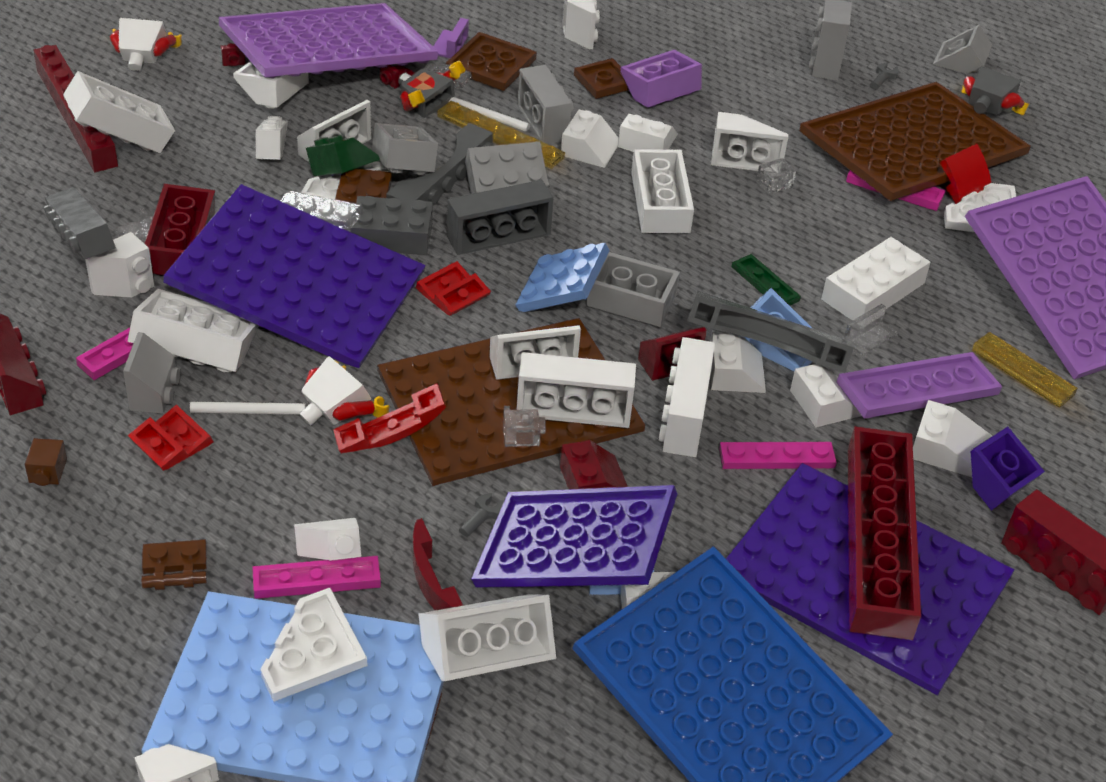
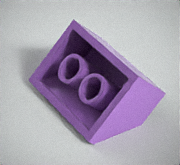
[621,50,702,108]

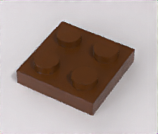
[574,58,629,99]
[335,168,392,209]

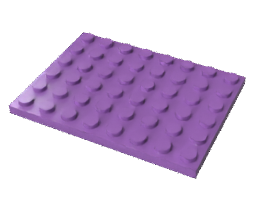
[219,3,438,79]
[965,176,1106,380]

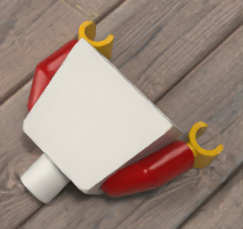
[110,18,182,71]
[299,356,390,426]

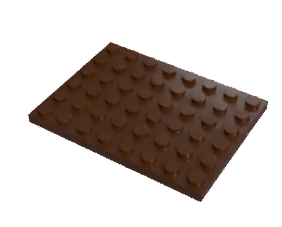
[799,82,1031,201]
[377,318,645,486]

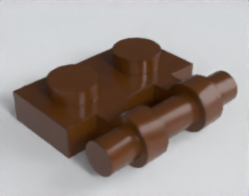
[141,539,207,591]

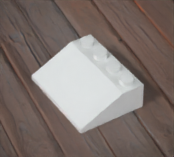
[127,289,259,372]

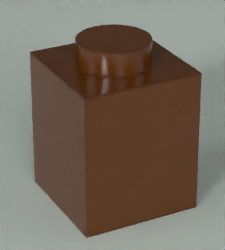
[25,438,67,486]

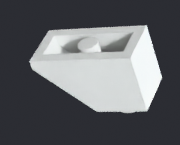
[294,518,361,561]
[134,744,219,782]

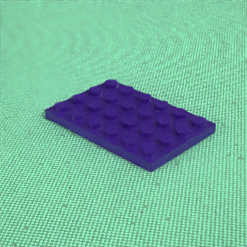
[471,485,677,587]

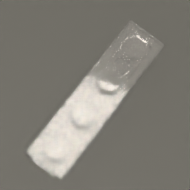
[281,191,364,230]

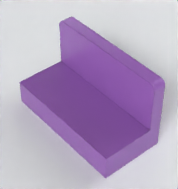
[433,18,469,58]

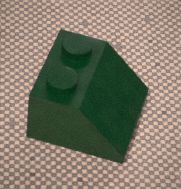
[306,135,380,176]

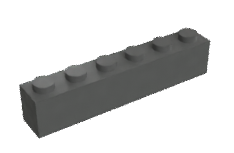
[43,187,116,259]

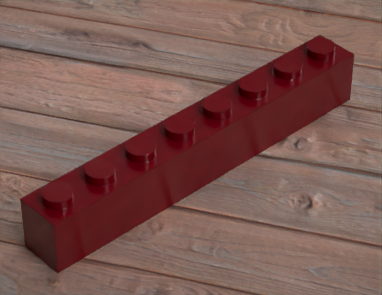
[33,45,118,173]

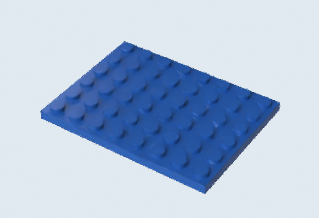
[572,546,893,782]

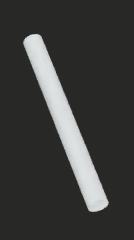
[447,97,530,132]
[190,402,306,415]

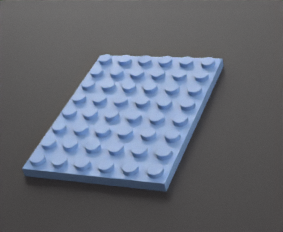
[142,591,444,782]

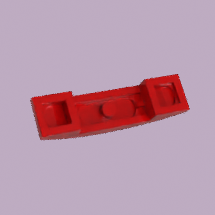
[333,383,446,453]

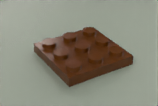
[446,32,537,91]

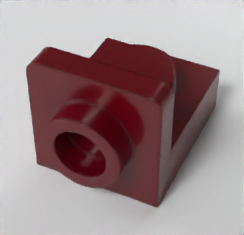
[221,43,246,66]
[380,64,415,89]

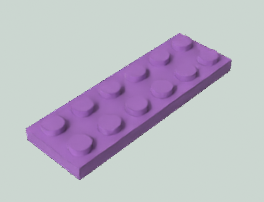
[836,352,1002,419]

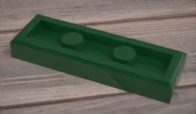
[731,254,801,306]

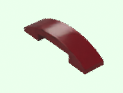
[413,518,463,611]

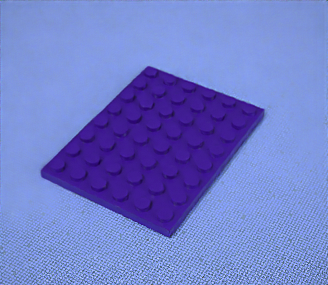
[163,184,426,368]
[726,463,1015,696]

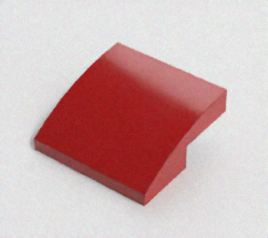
[939,144,992,204]
[415,261,491,316]
[128,404,214,471]

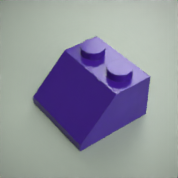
[970,426,1045,511]

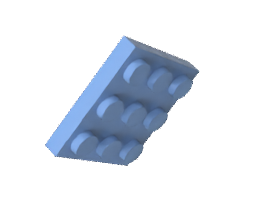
[516,243,610,312]

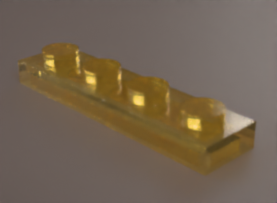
[972,332,1078,408]

